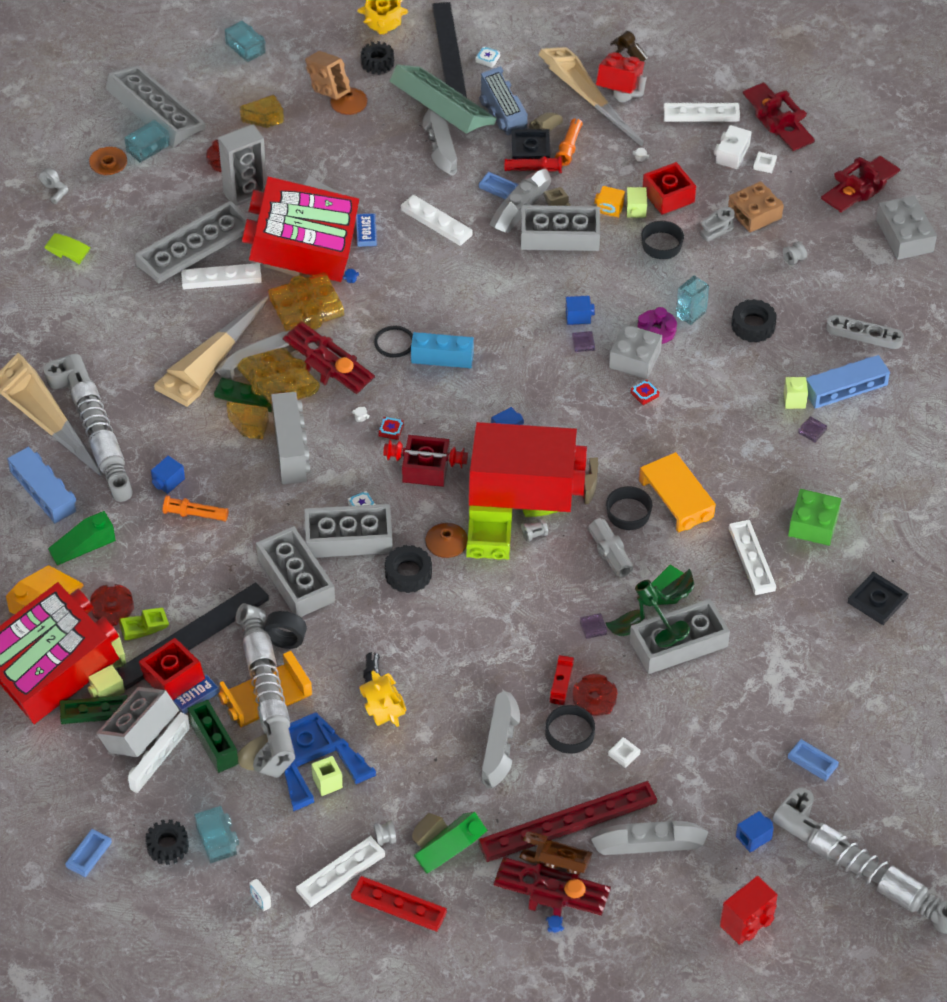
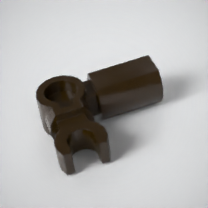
[610,31,648,62]

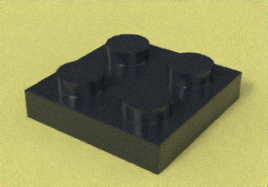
[511,129,550,159]
[847,571,909,625]

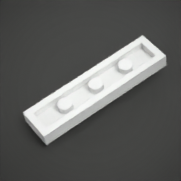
[664,103,740,122]
[401,195,473,246]
[181,263,262,289]
[729,520,776,595]
[128,712,190,793]
[296,836,385,907]

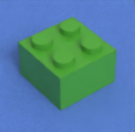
[788,489,842,546]

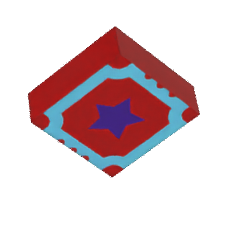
[631,380,659,405]
[378,417,404,440]

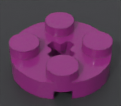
[637,307,677,344]

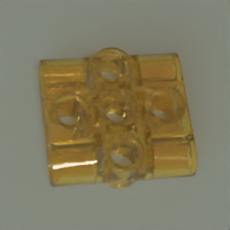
[268,272,345,331]
[238,348,320,405]

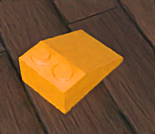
[6,565,83,614]

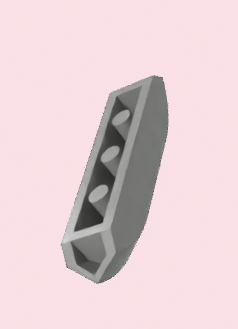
[423,109,457,176]
[489,169,552,233]
[216,331,298,380]
[482,691,520,788]
[591,821,708,855]

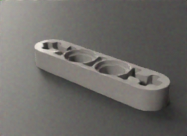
[826,315,904,349]

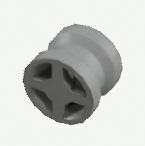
[783,241,807,265]
[374,820,396,846]

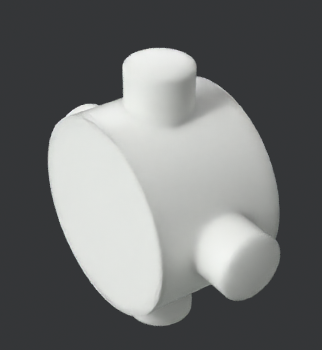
[633,148,649,162]
[352,407,370,422]

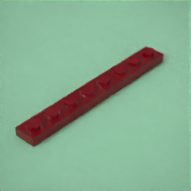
[478,781,657,862]

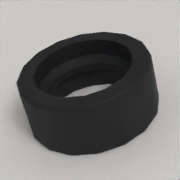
[264,611,307,649]

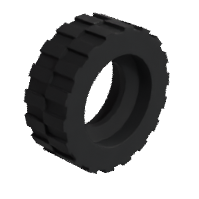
[731,299,777,343]
[385,545,432,593]

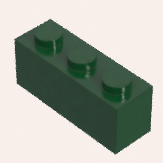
[187,699,239,773]

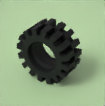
[361,41,394,75]
[146,819,189,865]

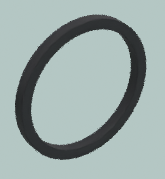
[374,326,413,358]

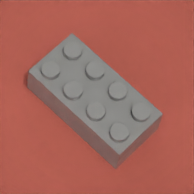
[218,124,267,206]
[521,205,600,251]
[271,392,310,484]
[304,504,393,558]
[256,526,335,617]
[630,599,730,674]

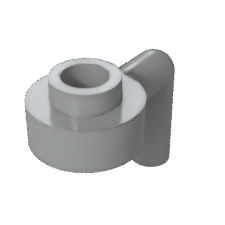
[613,75,647,102]
[39,168,68,204]

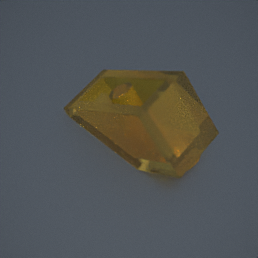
[240,95,284,128]
[227,402,269,440]

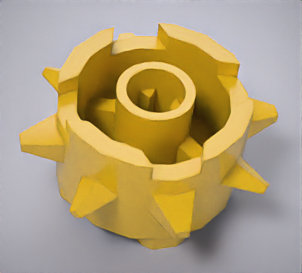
[358,0,408,34]
[359,670,406,727]

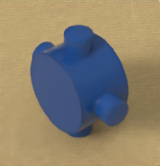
[342,269,359,283]
[546,915,564,932]

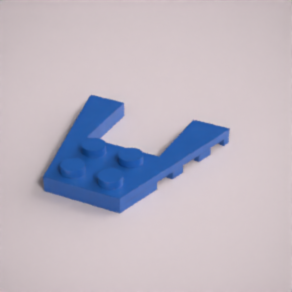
[284,712,376,811]

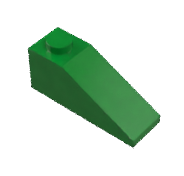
[48,511,116,566]
[413,812,488,874]

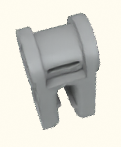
[700,207,735,241]

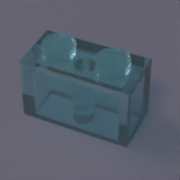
[225,20,266,62]
[124,120,170,163]
[676,275,709,325]
[194,806,239,864]

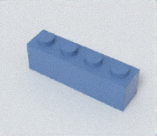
[806,355,890,409]
[7,447,76,524]

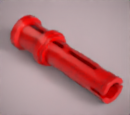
[504,156,562,173]

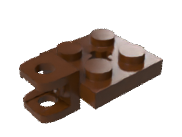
[519,832,593,874]

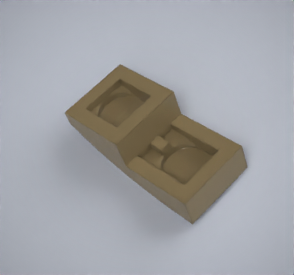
[544,187,571,206]
[584,457,598,504]

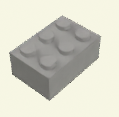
[876,195,937,260]
[96,687,179,757]

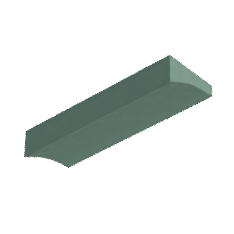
[390,65,497,134]

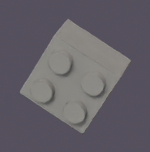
[609,324,662,379]

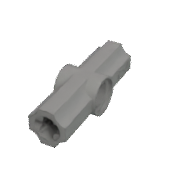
[588,518,633,578]

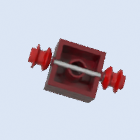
[383,435,468,487]

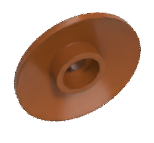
[330,87,368,115]
[89,147,127,175]
[425,523,468,558]

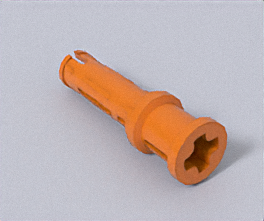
[555,118,582,166]
[163,495,229,522]

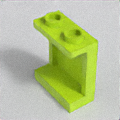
[467,506,512,560]

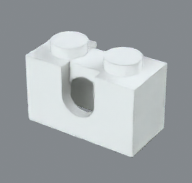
[714,125,751,169]

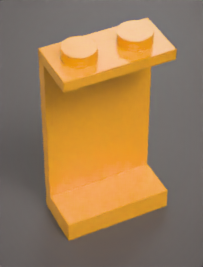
[639,452,716,533]
[218,651,312,728]

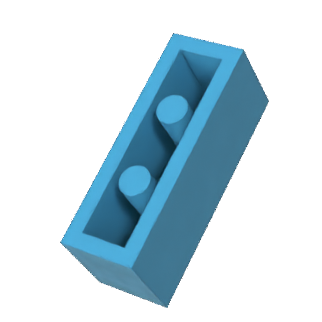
[411,332,474,368]

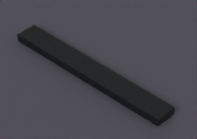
[432,2,467,98]
[116,582,269,690]

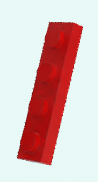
[351,876,447,932]

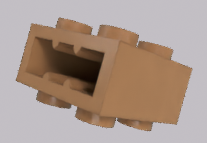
[305,50,351,100]
[728,181,784,233]

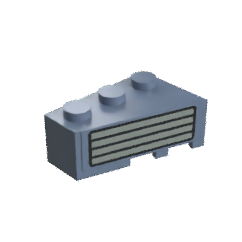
[479,66,528,135]

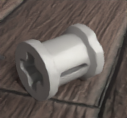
[521,518,548,542]

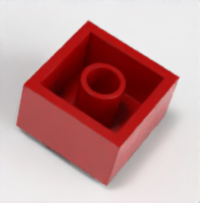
[596,52,645,94]
[642,162,696,215]
[139,638,205,700]
[720,875,778,945]

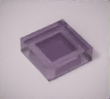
[572,331,595,352]
[798,416,827,443]
[580,613,607,639]

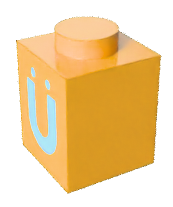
[594,186,625,218]

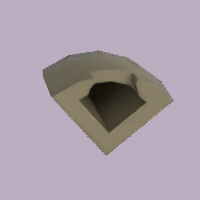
[529,113,563,131]
[238,734,268,770]
[412,813,447,848]

